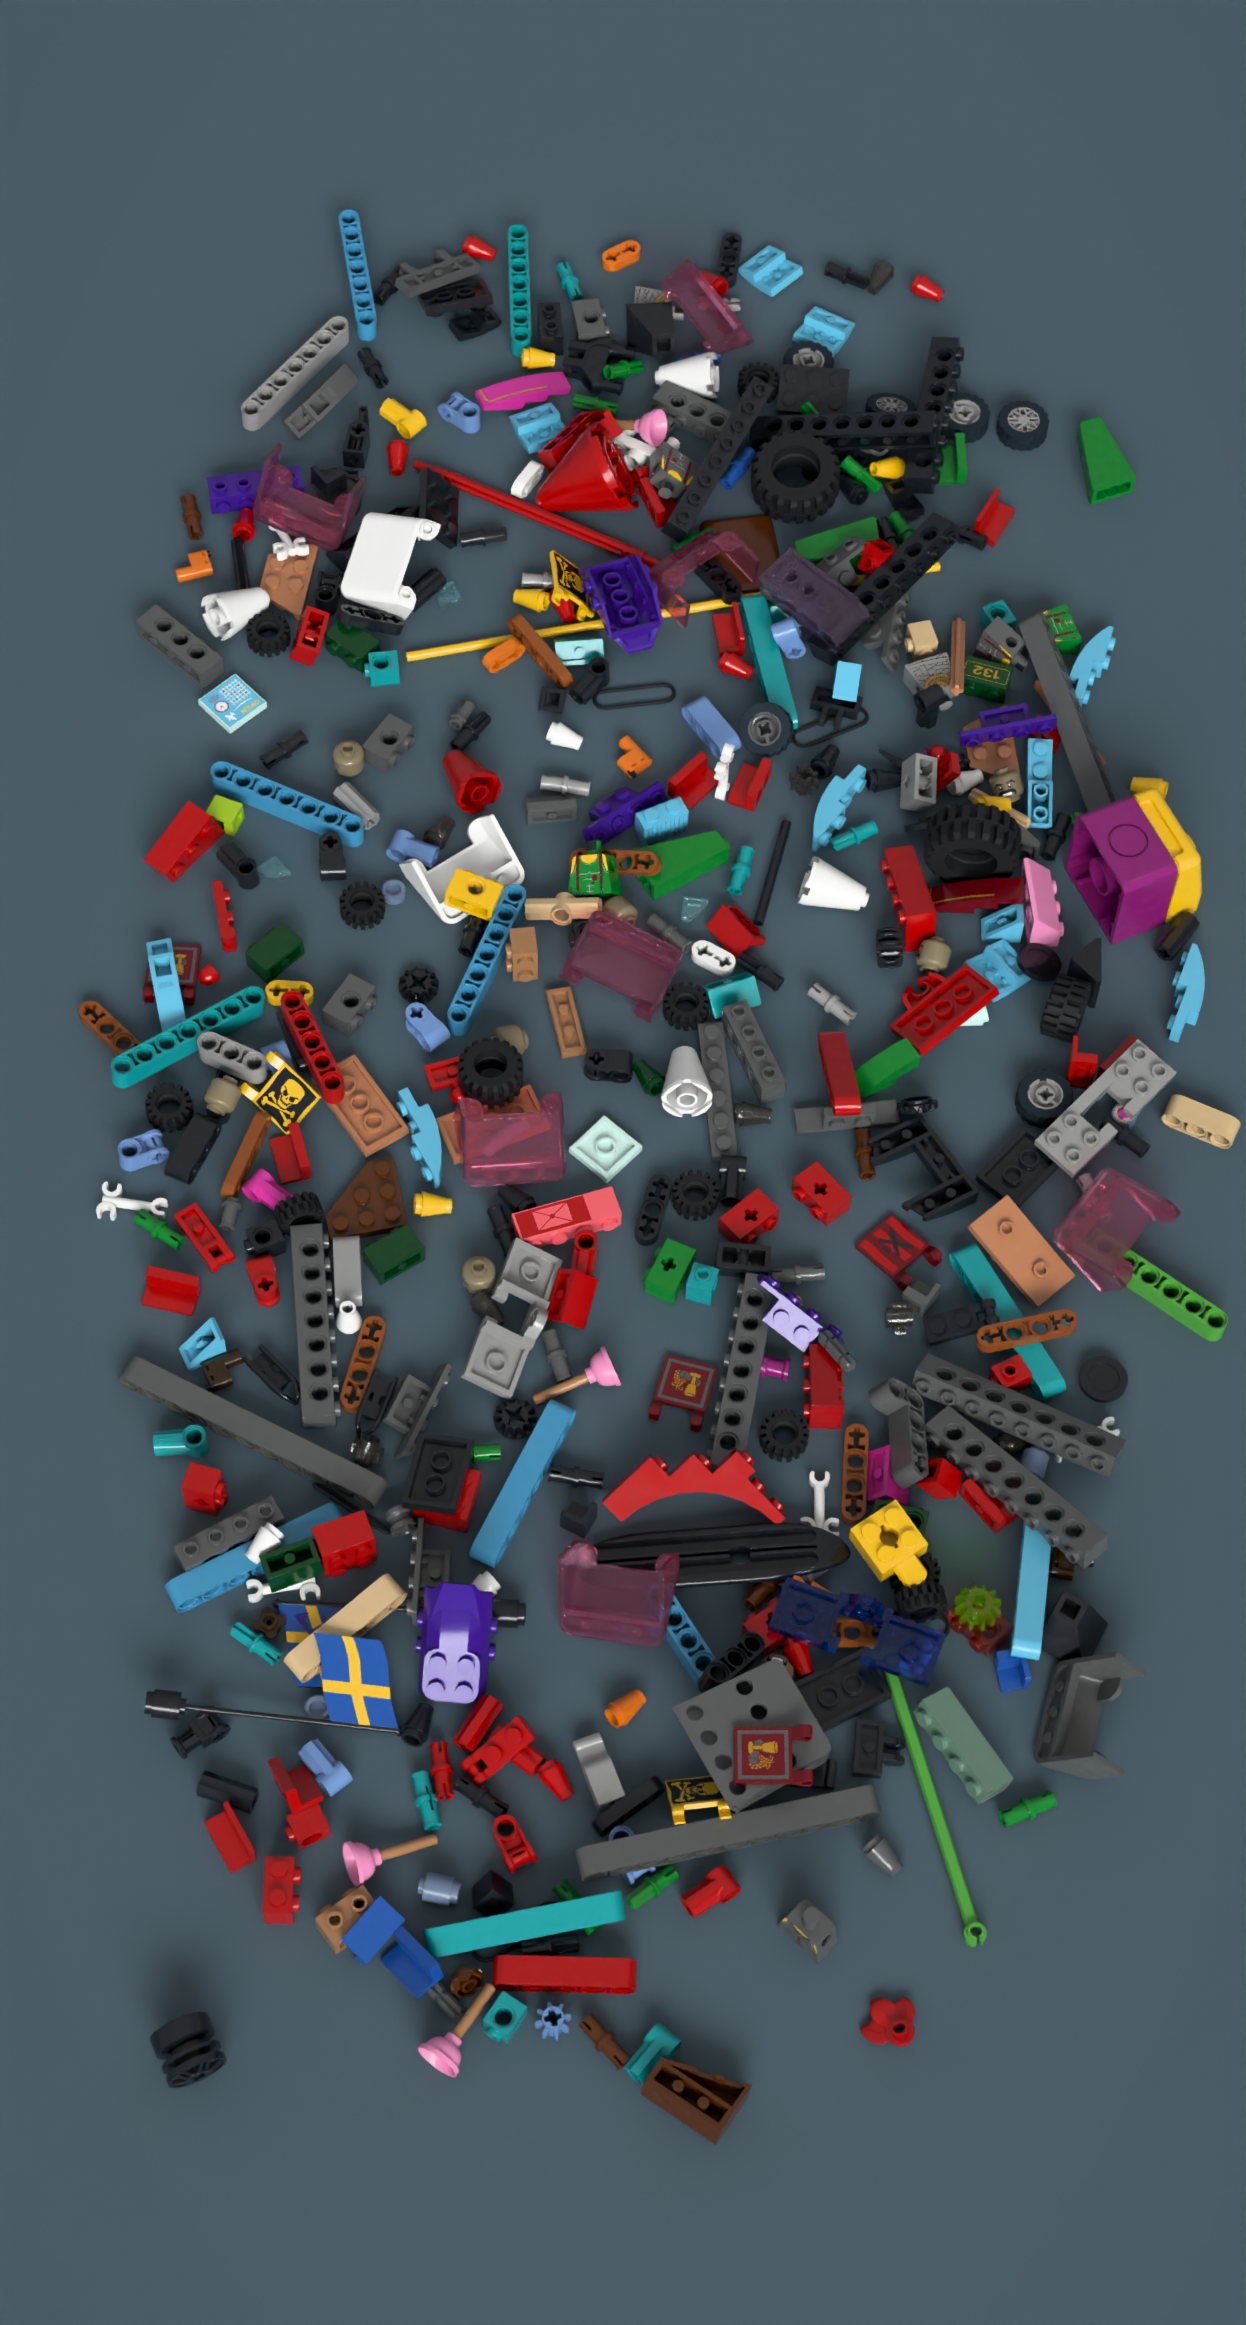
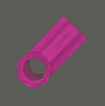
[241,1168,294,1211]

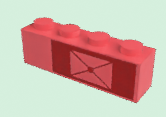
[511,1186,622,1249]

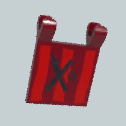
[855,1214,942,1292]

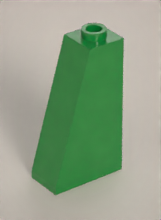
[1076,416,1136,505]
[790,517,879,575]
[627,830,730,901]

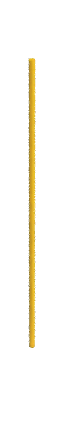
[406,561,941,662]

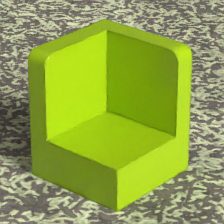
[206,795,244,837]

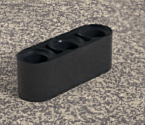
[164,1112,222,1185]
[697,1632,765,1693]

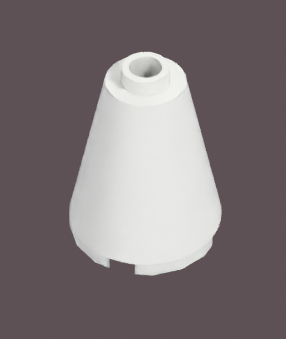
[655,352,720,399]
[201,587,270,641]
[797,856,869,911]
[661,1046,713,1117]

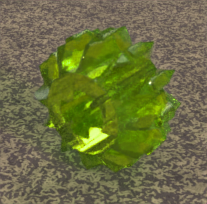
[954,1582,1002,1631]

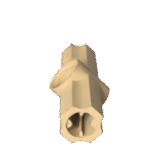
[524,892,603,926]

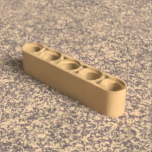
[284,1573,407,1683]

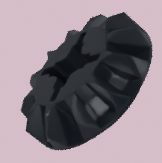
[398,967,439,1003]
[897,1096,938,1115]
[493,1397,537,1439]

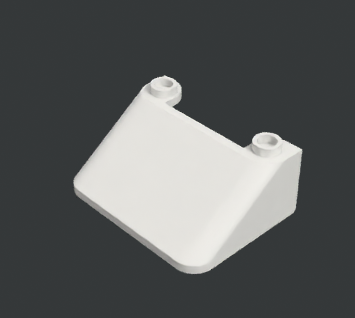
[340,512,441,621]
[399,814,525,924]

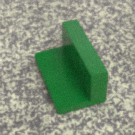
[938,433,968,484]

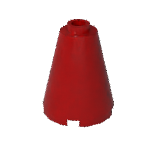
[442,749,502,814]

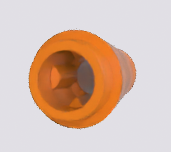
[604,1689,646,1728]

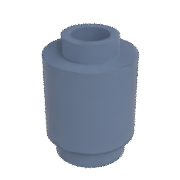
[1020,1446,1050,1481]
[418,1872,462,1906]

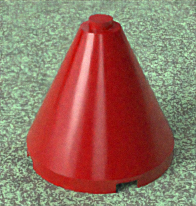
[535,421,639,512]

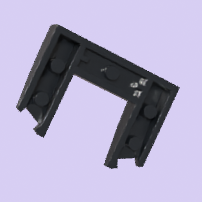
[867,1114,980,1222]

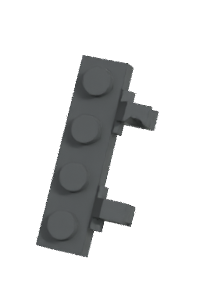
[395,248,481,298]

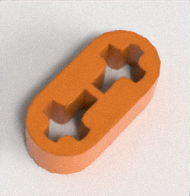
[602,240,641,272]
[482,637,525,673]

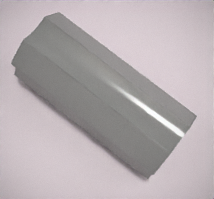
[333,782,380,830]

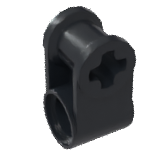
[315,571,344,617]
[319,832,346,881]
[584,1048,633,1083]

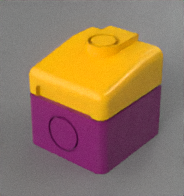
[1064,788,1202,945]

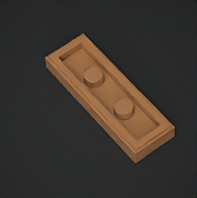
[546,986,587,1059]

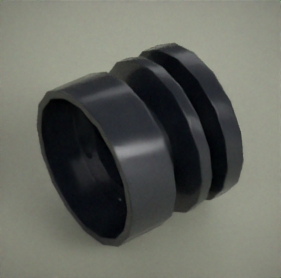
[150,2012,226,2088]

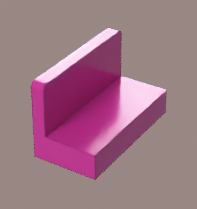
[866,1445,909,1506]

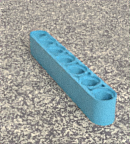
[1010,1503,1053,1660]

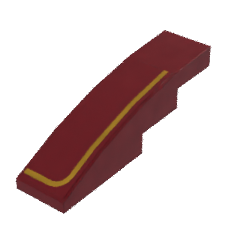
[928,878,1025,914]

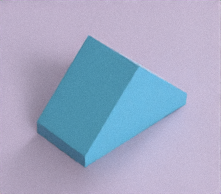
[832,661,862,702]
[981,904,1024,943]
[178,1317,227,1371]

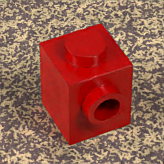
[858,538,896,577]
[988,1354,1033,1392]
[916,1458,963,1500]

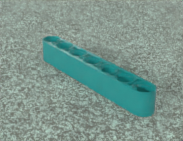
[508,224,531,357]
[739,593,798,730]
[111,986,265,1088]
[949,1242,1066,1402]
[423,1890,627,1958]

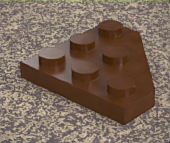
[325,1157,408,1244]

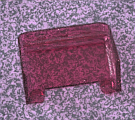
[660,258,755,355]
[559,911,683,1023]
[453,1092,566,1187]
[1054,1168,1181,1292]
[558,1540,679,1647]

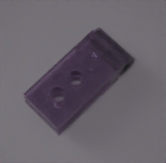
[757,547,870,649]

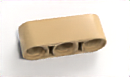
[1161,1094,1241,1149]

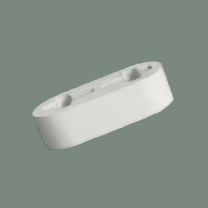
[511,460,544,500]
[691,940,736,977]

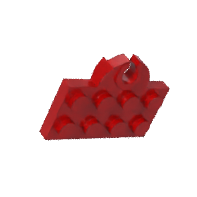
[889,964,999,1056]

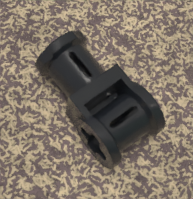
[170,1705,231,1760]

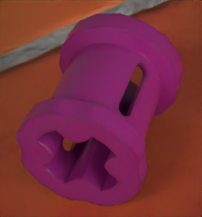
[760,1354,791,1383]

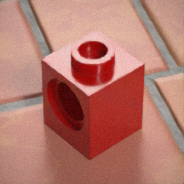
[284,1803,331,1850]

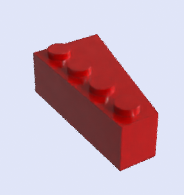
[880,845,936,952]

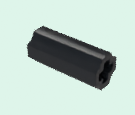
[410,568,446,612]
[1154,912,1200,961]
[196,1770,259,1814]

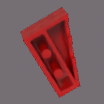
[537,409,623,474]
[803,1344,844,1429]

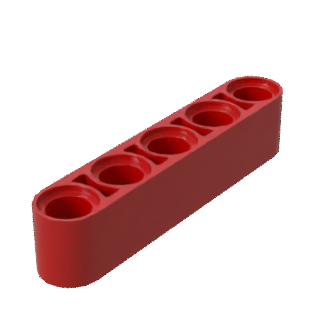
[280,990,345,1104]
[818,1031,861,1117]
[492,1955,637,1994]

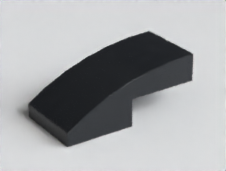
[448,307,502,341]
[883,477,924,521]

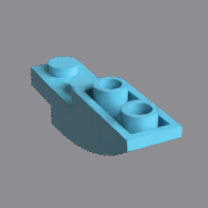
[1069,626,1116,708]
[1025,738,1053,829]
[812,764,867,852]
[146,938,186,1032]
[1167,943,1205,1043]
[396,1087,442,1189]

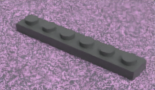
[697,1022,738,1162]

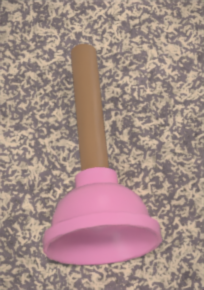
[615,409,667,447]
[532,1346,621,1405]
[343,1833,438,1887]
[418,1983,496,2077]

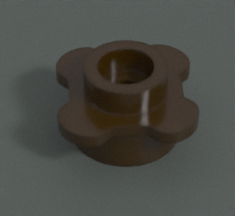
[253,1607,286,1639]

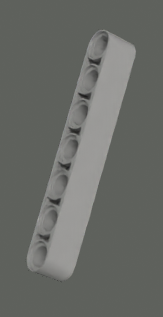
[241,316,350,431]

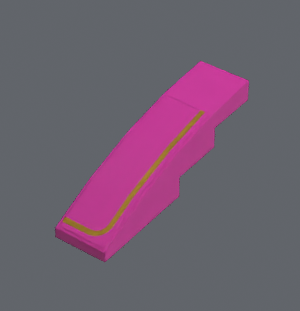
[475,372,571,411]

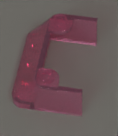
[253,442,366,551]
[649,531,760,629]

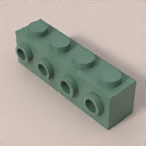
[913,1686,1014,1805]

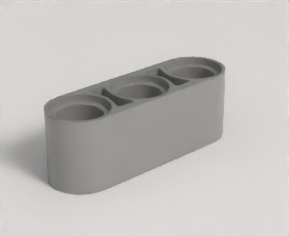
[197,1031,268,1084]
[333,1235,363,1308]

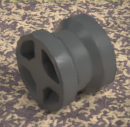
[384,1504,417,1537]

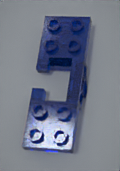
[768,1577,946,1687]

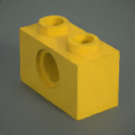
[444,868,504,922]

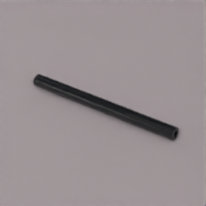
[754,820,791,926]

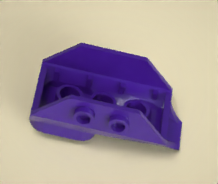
[578,555,663,654]
[416,1581,498,1704]

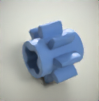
[535,2001,571,2041]

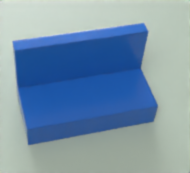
[340,1896,405,1965]
[380,1926,444,2000]

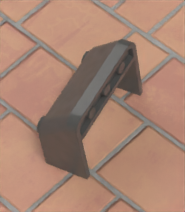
[1033,1652,1146,1780]

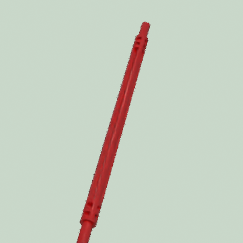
[413,459,667,571]

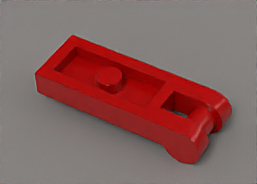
[212,880,237,953]
[173,1202,236,1274]
[460,1715,538,1786]

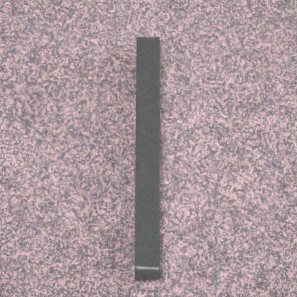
[1018,610,1116,812]
[118,1356,388,1509]
[575,1785,882,1882]

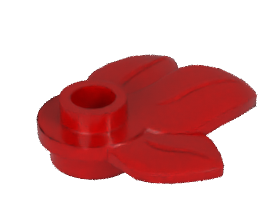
[860,1997,916,2047]

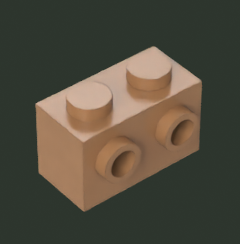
[505,926,538,982]
[315,1885,375,1954]

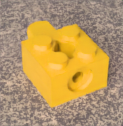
[849,1499,928,1588]

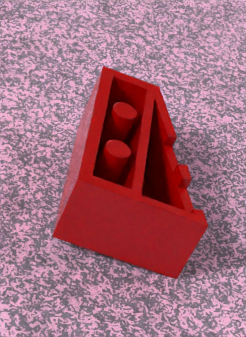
[143,800,225,883]

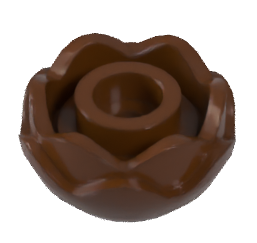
[449,1965,484,1999]

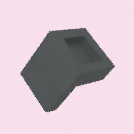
[900,1281,942,1319]

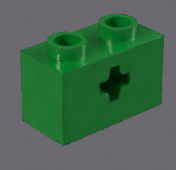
[642,1238,696,1305]

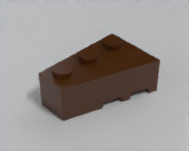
[641,2057,752,2145]

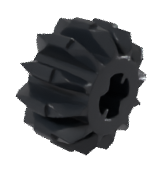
[876,927,903,969]

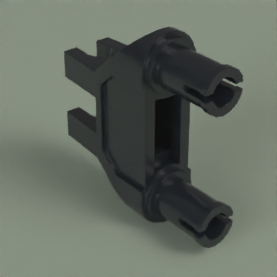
[562,338,636,396]

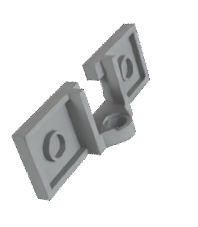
[1034,1039,1177,1178]
[461,1237,563,1400]

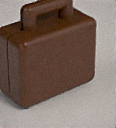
[700,514,786,594]

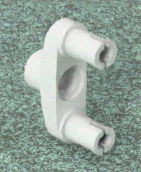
[611,420,680,471]

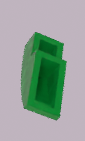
[854,1038,920,1101]

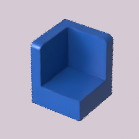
[993,1649,1031,1692]

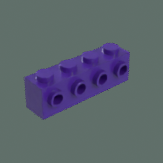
[207,465,305,514]

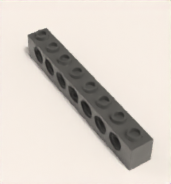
[290,1223,341,1429]
[706,1272,778,1470]
[911,1353,1126,1478]
[925,1405,1108,1569]

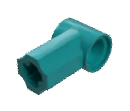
[153,1424,210,1458]
[624,2022,682,2085]

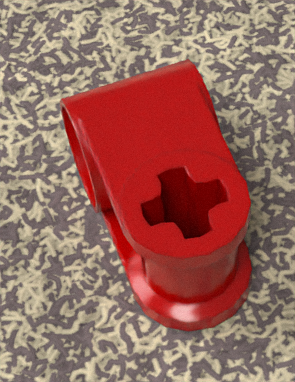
[245,1254,280,1307]
[492,1814,537,1874]

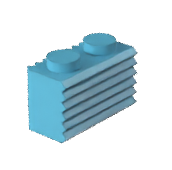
[634,796,689,846]

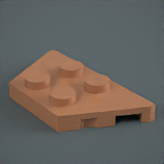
[260,543,320,621]
[962,706,1021,779]

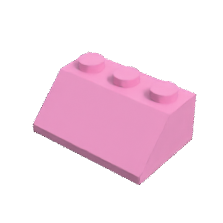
[1019,858,1064,947]

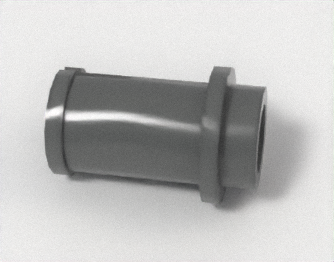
[449,700,475,731]
[218,1197,242,1232]

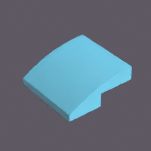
[738,245,803,297]
[792,306,855,357]
[509,402,565,454]
[963,939,1032,1003]

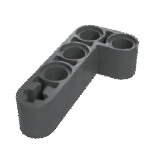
[868,1377,929,1489]

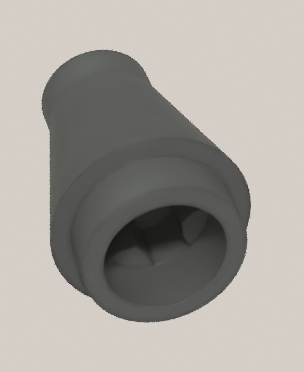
[862,1833,904,1878]

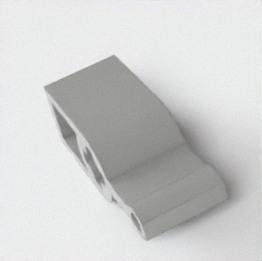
[573,1732,625,1813]

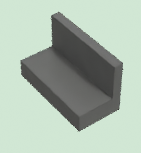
[525,794,577,825]

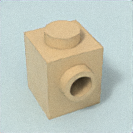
[904,620,938,661]

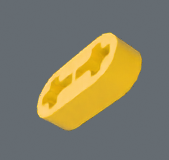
[265,980,314,1007]

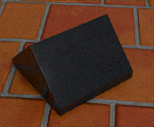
[1067,938,1101,1008]

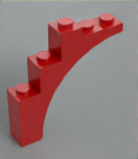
[602,1447,785,1524]

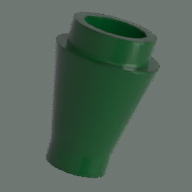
[633,1059,665,1096]

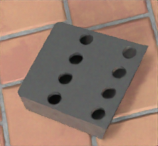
[672,1659,831,1813]

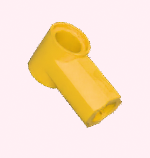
[379,398,427,440]

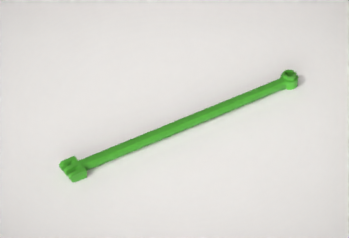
[868,1634,987,1947]

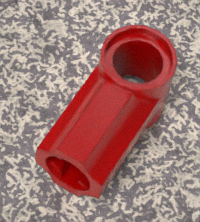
[571,1229,598,1277]
[680,1864,742,1919]

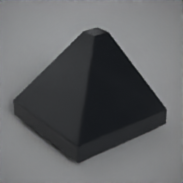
[538,686,567,714]

